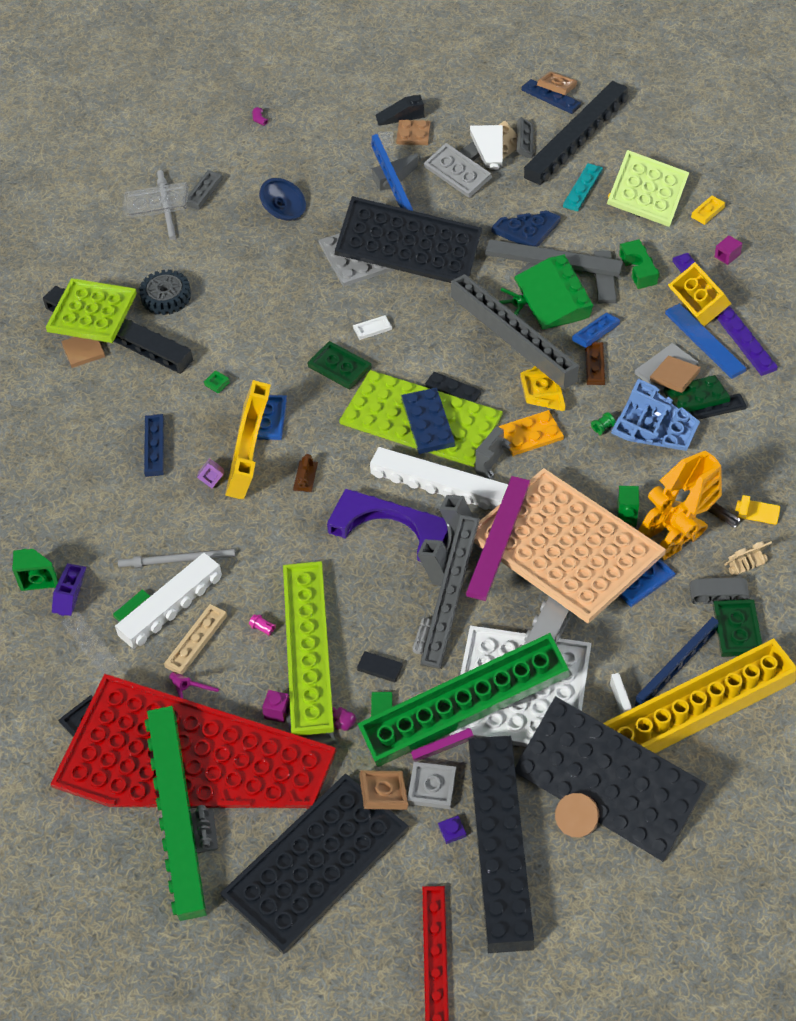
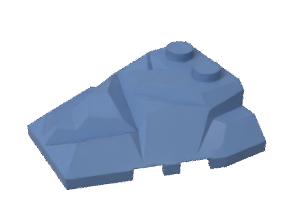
[611,379,700,451]

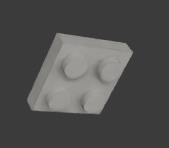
[407,762,456,809]

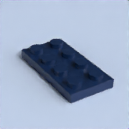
[401,388,455,454]

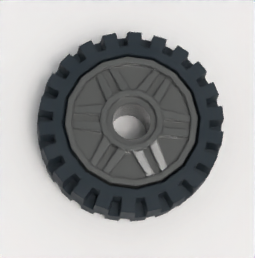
[139,269,191,315]

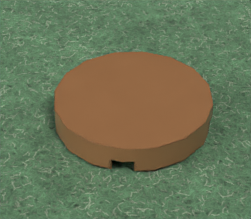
[555,793,599,838]

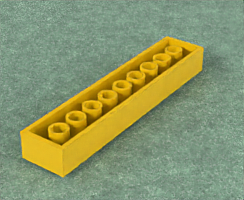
[603,638,796,753]

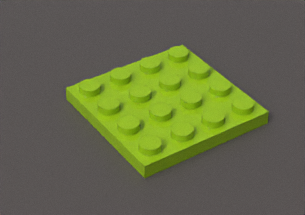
[46,278,137,343]

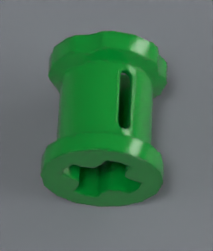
[591,412,616,435]

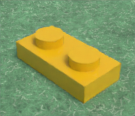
[691,196,725,225]

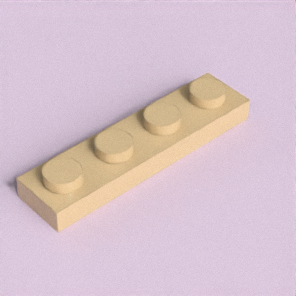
[164,604,227,675]

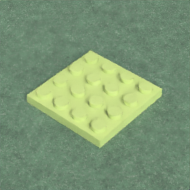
[607,150,689,227]

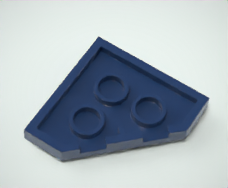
[491,210,561,247]

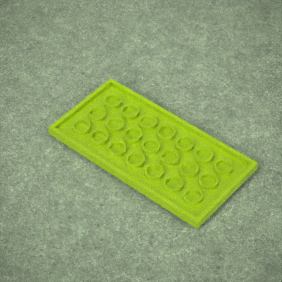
[339,370,503,467]

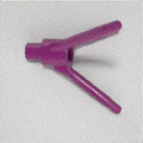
[169,672,219,698]

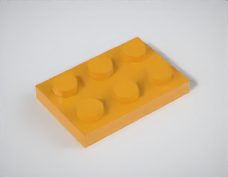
[498,410,564,456]

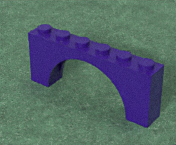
[327,489,448,562]

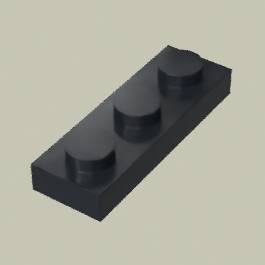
[425,372,481,402]

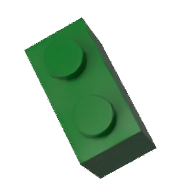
[617,486,639,527]

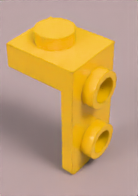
[735,495,780,525]

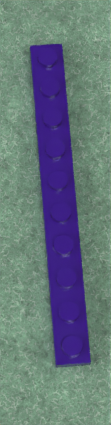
[672,253,778,376]

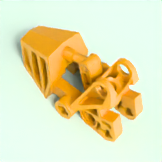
[638,450,722,560]

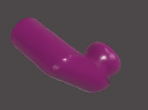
[252,107,268,126]

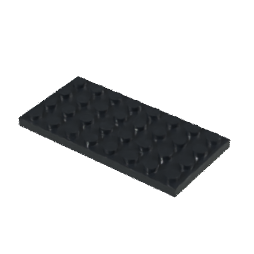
[334,196,482,283]
[515,696,708,862]
[220,773,409,954]

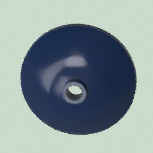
[259,178,306,221]

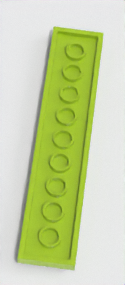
[283,561,334,736]

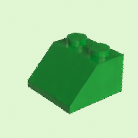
[12,549,59,591]

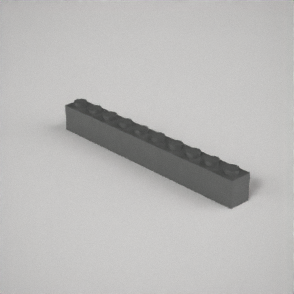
[451,274,579,389]

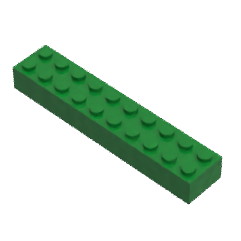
[357,633,570,767]

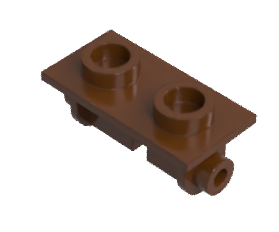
[293,454,318,492]

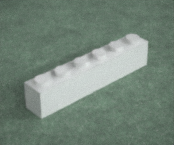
[115,553,222,649]

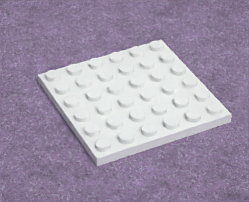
[449,626,591,747]

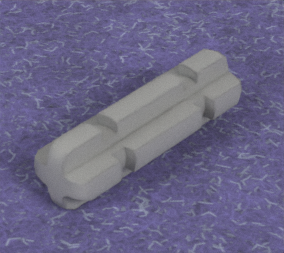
[413,618,432,654]

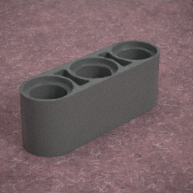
[689,578,750,604]

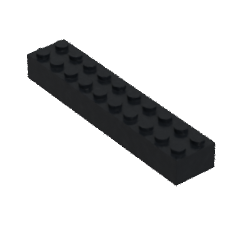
[468,736,534,953]

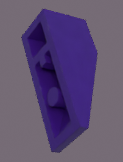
[51,563,86,616]

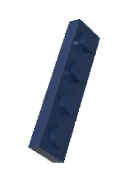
[521,79,581,114]
[144,414,164,477]

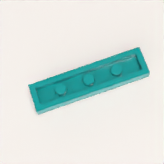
[563,163,603,212]

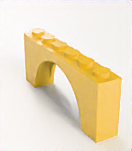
[225,380,271,499]

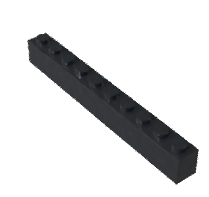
[524,81,629,185]
[43,286,193,374]

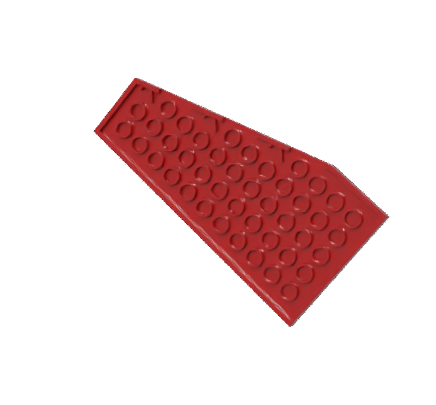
[50,674,337,808]

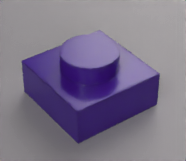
[438,816,467,844]

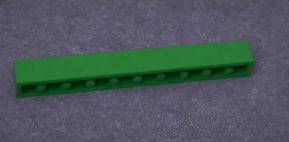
[145,706,207,921]

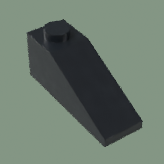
[375,95,424,126]

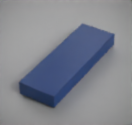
[572,312,620,348]

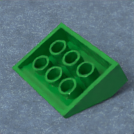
[514,254,593,330]

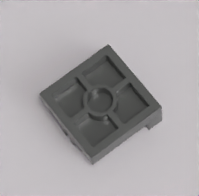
[476,426,511,479]

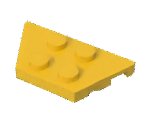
[520,366,565,411]

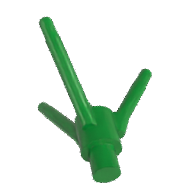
[499,288,527,316]

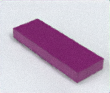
[411,728,474,762]

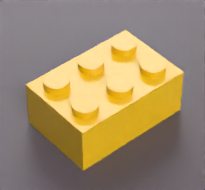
[668,262,731,326]

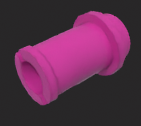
[249,614,276,636]

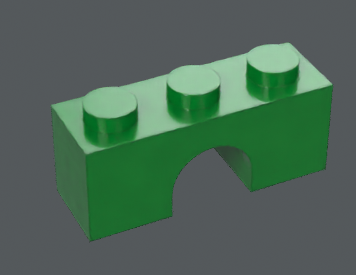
[619,239,660,289]

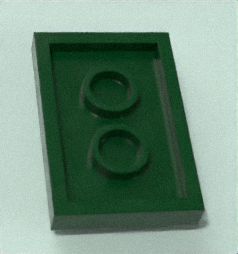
[307,341,372,390]
[664,375,730,412]
[713,599,762,657]

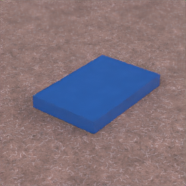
[256,395,287,440]
[619,559,676,607]

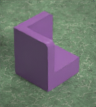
[197,458,224,488]

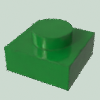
[204,370,230,393]

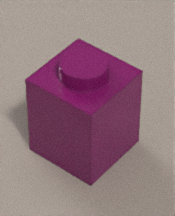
[714,235,742,265]
[262,690,290,723]

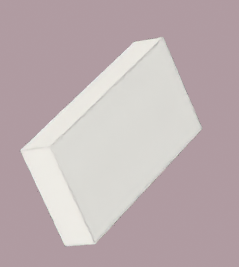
[353,315,392,340]
[610,673,632,714]

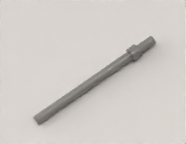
[157,170,176,240]
[118,549,235,568]

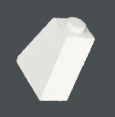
[470,125,503,170]

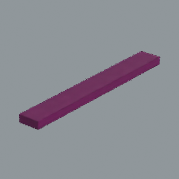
[466,476,530,601]

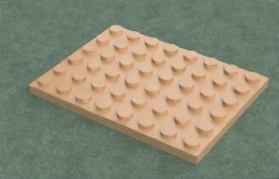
[474,468,666,624]

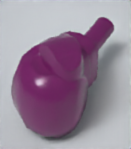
[332,706,357,731]

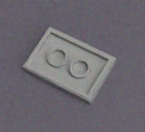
[634,343,699,393]

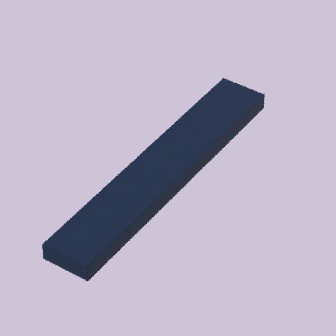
[635,617,719,706]

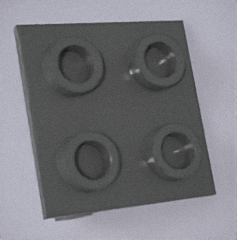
[191,805,218,853]

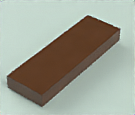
[585,342,605,385]

